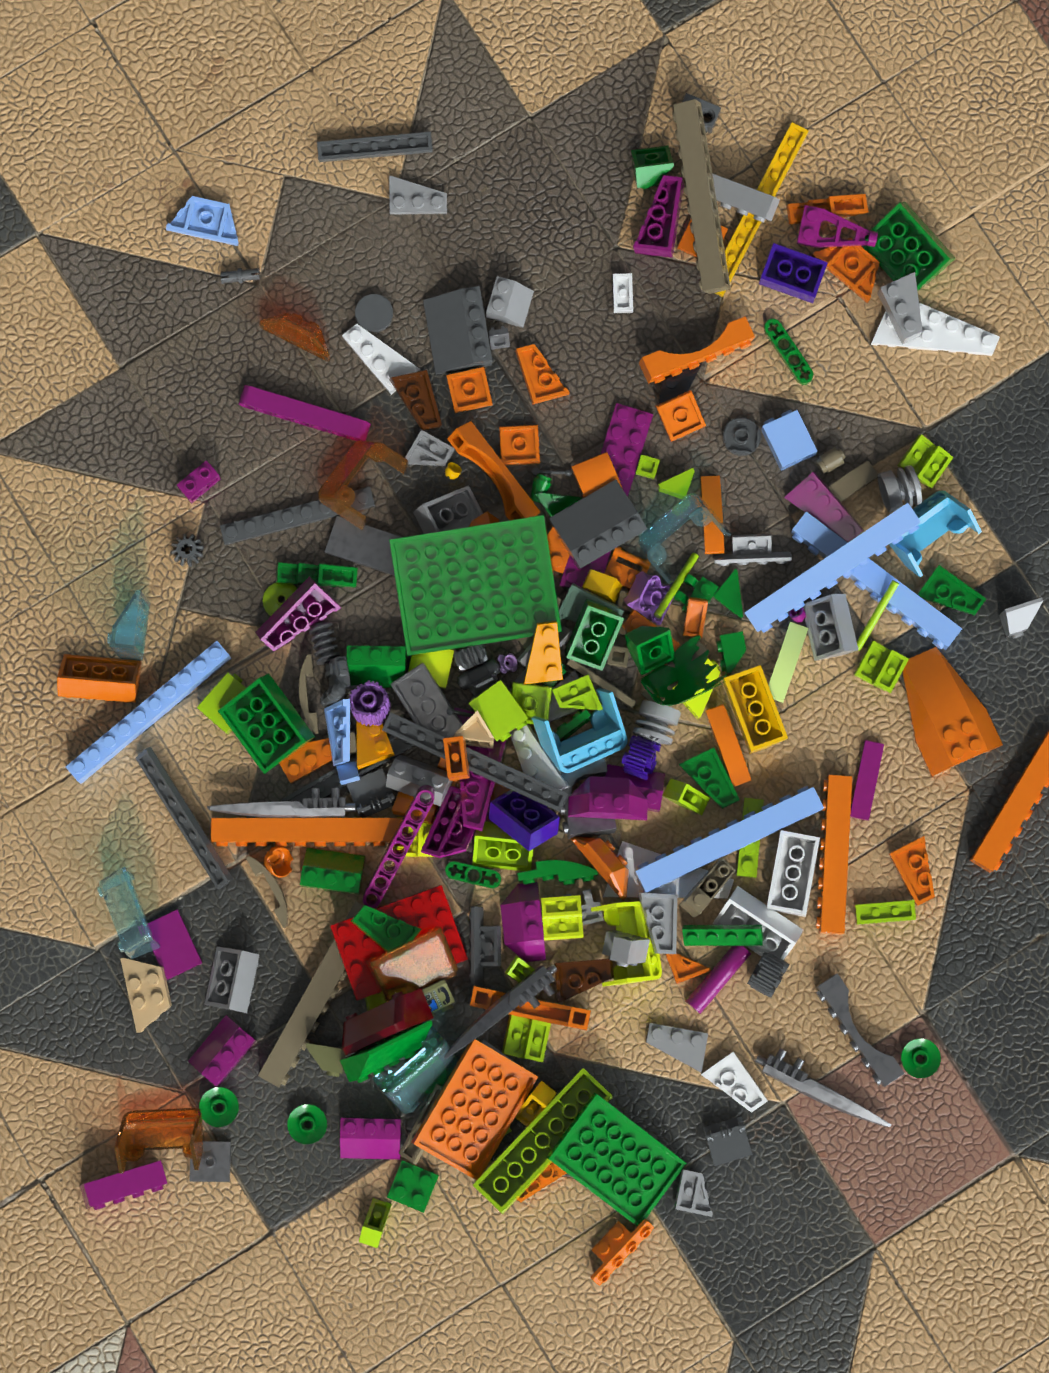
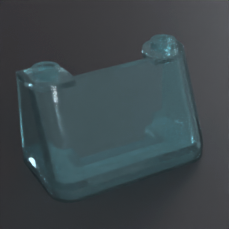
[372,1026,460,1114]

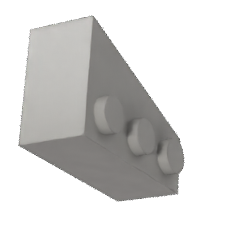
[877,272,923,345]

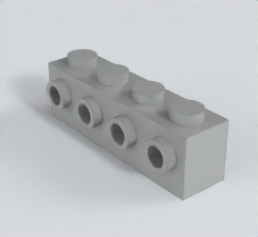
[712,173,780,223]

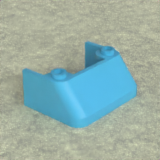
[889,491,982,577]
[532,688,628,773]

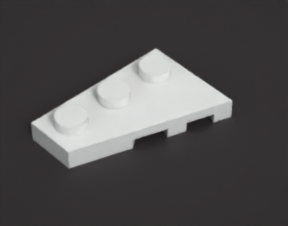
[701,1051,768,1113]

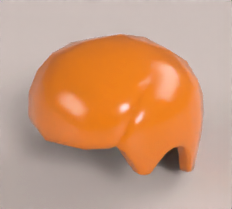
[264,846,293,878]

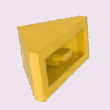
[582,569,623,603]

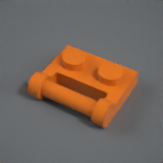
[604,546,652,589]

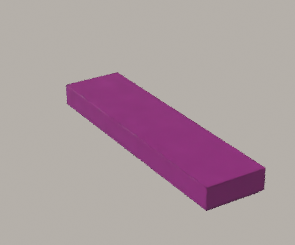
[850,740,884,821]

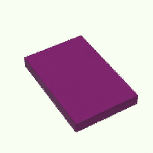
[141,910,203,980]

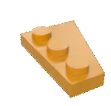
[523,621,563,684]
[356,721,395,770]

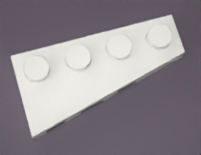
[342,324,421,395]
[510,724,570,791]

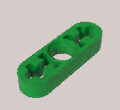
[445,861,501,889]

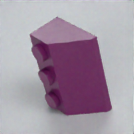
[605,764,665,812]
[188,1015,257,1087]
[340,1118,401,1160]

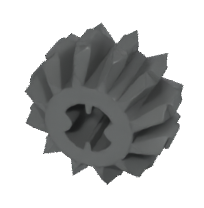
[171,534,204,567]
[454,644,488,671]

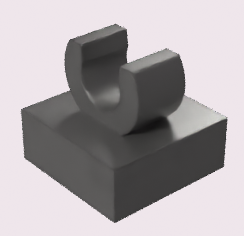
[489,326,510,350]

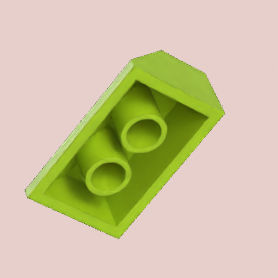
[472,821,533,871]

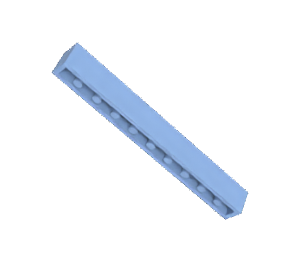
[745,503,921,633]
[791,512,962,650]
[65,641,232,784]
[635,786,824,893]

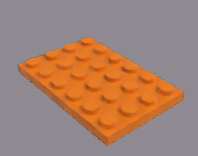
[411,1039,538,1180]

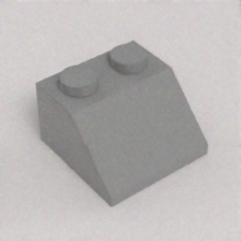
[486,276,534,328]

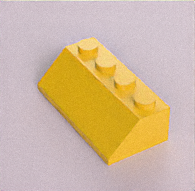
[722,665,788,754]

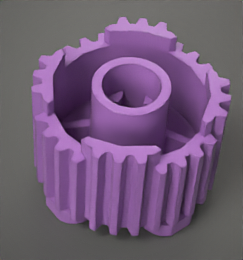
[348,680,391,726]

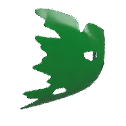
[641,635,727,706]

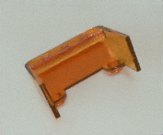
[318,440,408,530]
[114,1108,203,1174]

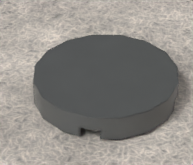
[355,294,393,332]
[722,417,761,456]

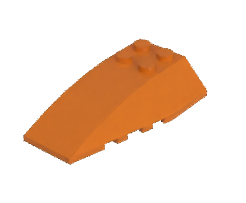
[902,647,1003,776]

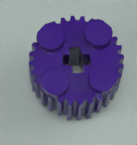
[621,735,661,780]

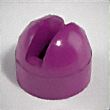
[789,607,806,623]

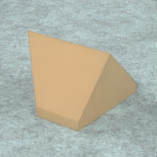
[454,710,494,749]

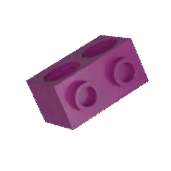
[177,460,221,504]

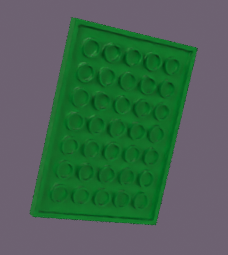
[389,515,562,656]

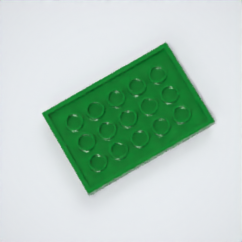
[546,1093,687,1227]

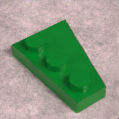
[917,565,986,615]
[679,747,740,809]
[351,905,422,960]

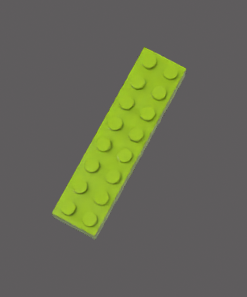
[473,1068,612,1215]

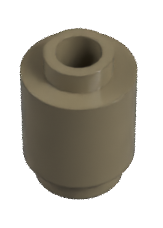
[815,447,845,474]

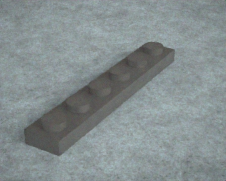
[317,132,433,162]

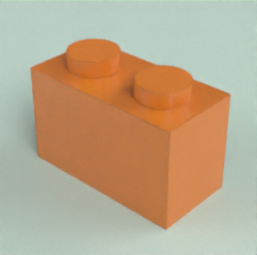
[443,736,470,781]

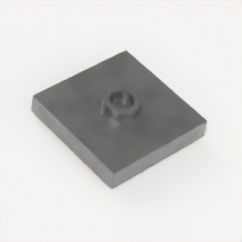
[189,1141,231,1182]

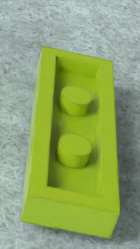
[854,900,916,925]

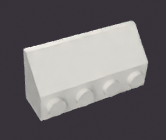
[767,830,820,917]
[712,886,803,960]

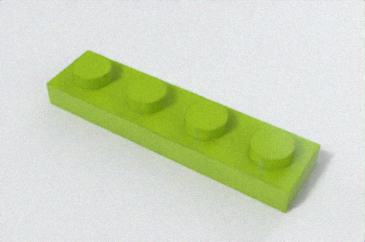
[736,798,764,878]

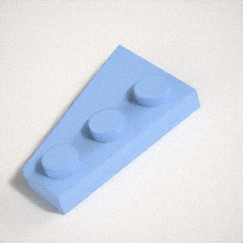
[324,699,350,766]

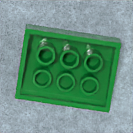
[862,202,955,291]
[218,673,315,774]
[340,1020,433,1083]

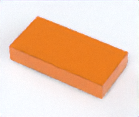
[683,597,708,638]

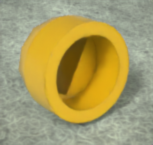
[445,462,462,479]

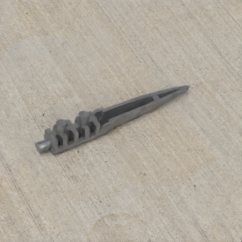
[207,788,356,818]
[444,964,557,1060]
[755,1048,891,1127]

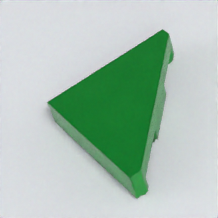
[533,492,582,517]
[713,569,743,619]

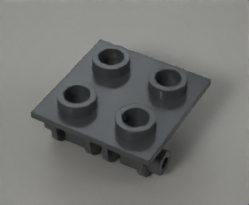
[346,768,395,818]
[703,1116,753,1166]

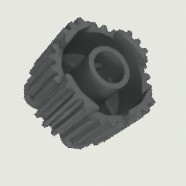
[747,951,790,998]

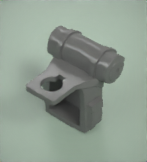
[320,656,364,708]
[457,659,500,700]

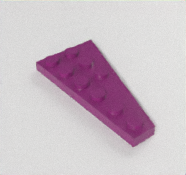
[454,707,507,831]

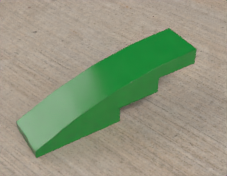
[276,562,358,588]

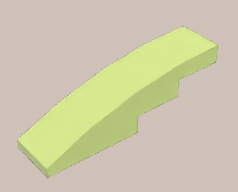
[768,622,808,703]

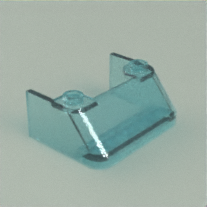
[638,493,731,584]
[97,867,161,959]

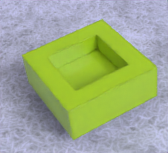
[636,455,660,479]

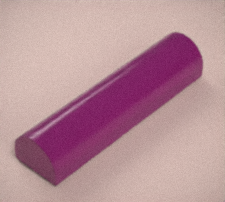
[685,946,751,1014]

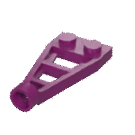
[797,205,878,248]

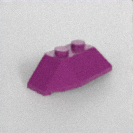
[568,776,648,820]
[421,786,475,858]
[500,882,546,962]

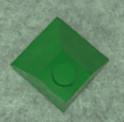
[631,145,674,189]
[625,626,675,675]

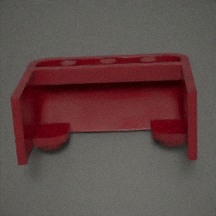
[342,989,434,1056]

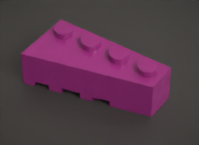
[633,175,684,258]
[255,576,341,651]
[80,1160,168,1210]

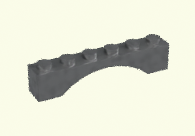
[816,973,905,1087]

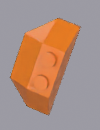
[571,837,629,900]

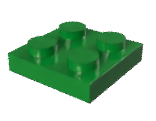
[387,1160,439,1213]

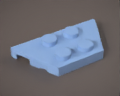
[166,196,239,246]

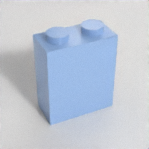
[761,410,817,471]

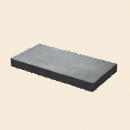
[325,516,403,576]
[391,663,463,738]

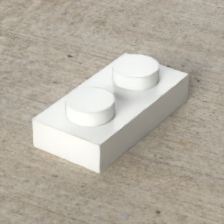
[613,273,633,313]

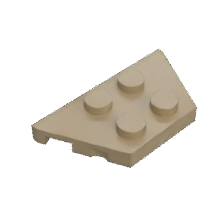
[120,958,172,1033]

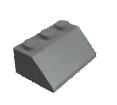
[803,594,858,661]
[386,755,453,806]
[204,946,259,1013]

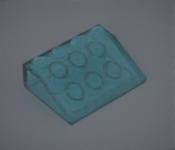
[107,590,150,661]

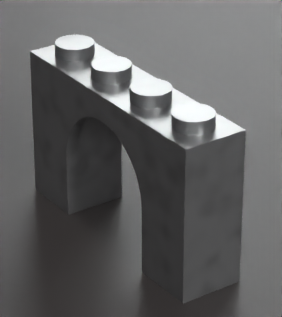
[555,757,617,839]

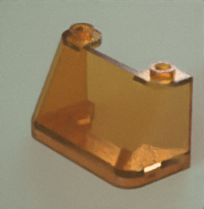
[366,926,459,1003]

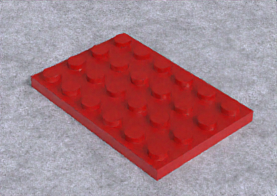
[329,885,468,1001]

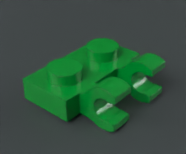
[674,574,719,613]

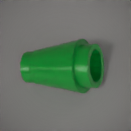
[530,473,552,503]

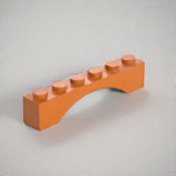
[639,316,755,384]
[447,421,541,521]
[470,986,591,1031]

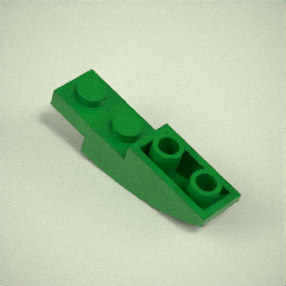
[517,860,598,885]

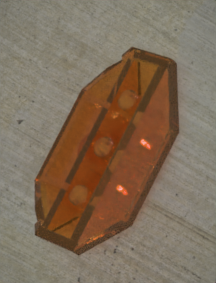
[259,312,330,362]

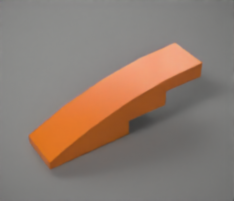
[786,194,868,224]
[700,476,724,554]
[705,704,751,787]

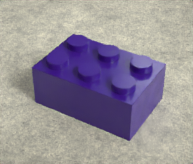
[759,243,828,303]
[489,790,560,851]

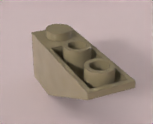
[679,857,736,918]

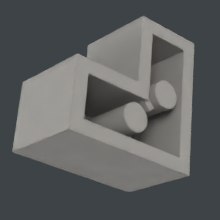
[602,930,650,967]

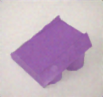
[624,571,674,625]

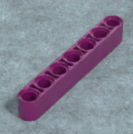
[238,385,371,443]
[363,785,435,908]

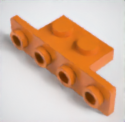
[590,1219,654,1286]

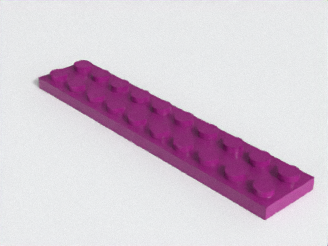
[560,403,653,595]

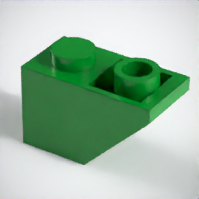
[716,631,746,676]

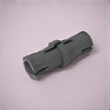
[221,268,261,284]

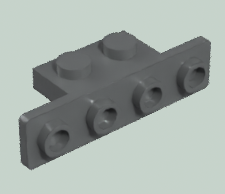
[469,906,501,986]

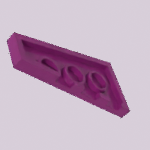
[784,472,864,543]

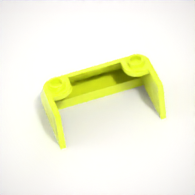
[591,901,662,987]

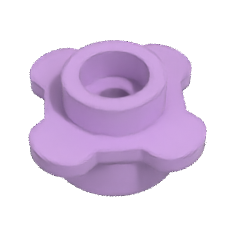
[497,653,517,674]

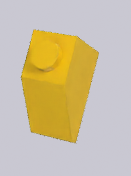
[515,1081,557,1127]

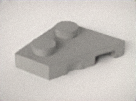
[403,430,455,466]
[674,1169,713,1217]

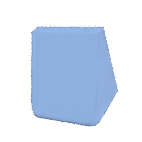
[336,761,360,785]

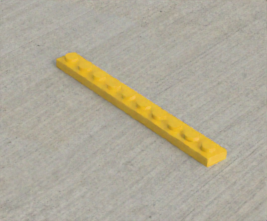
[715,122,809,297]

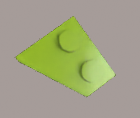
[552,674,603,710]

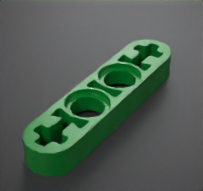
[764,319,813,385]

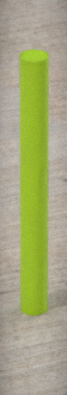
[654,553,699,618]
[857,580,899,651]

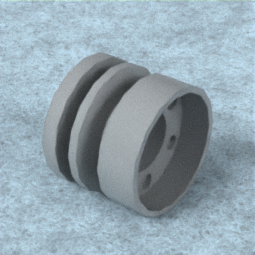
[878,465,922,513]
[633,700,681,745]

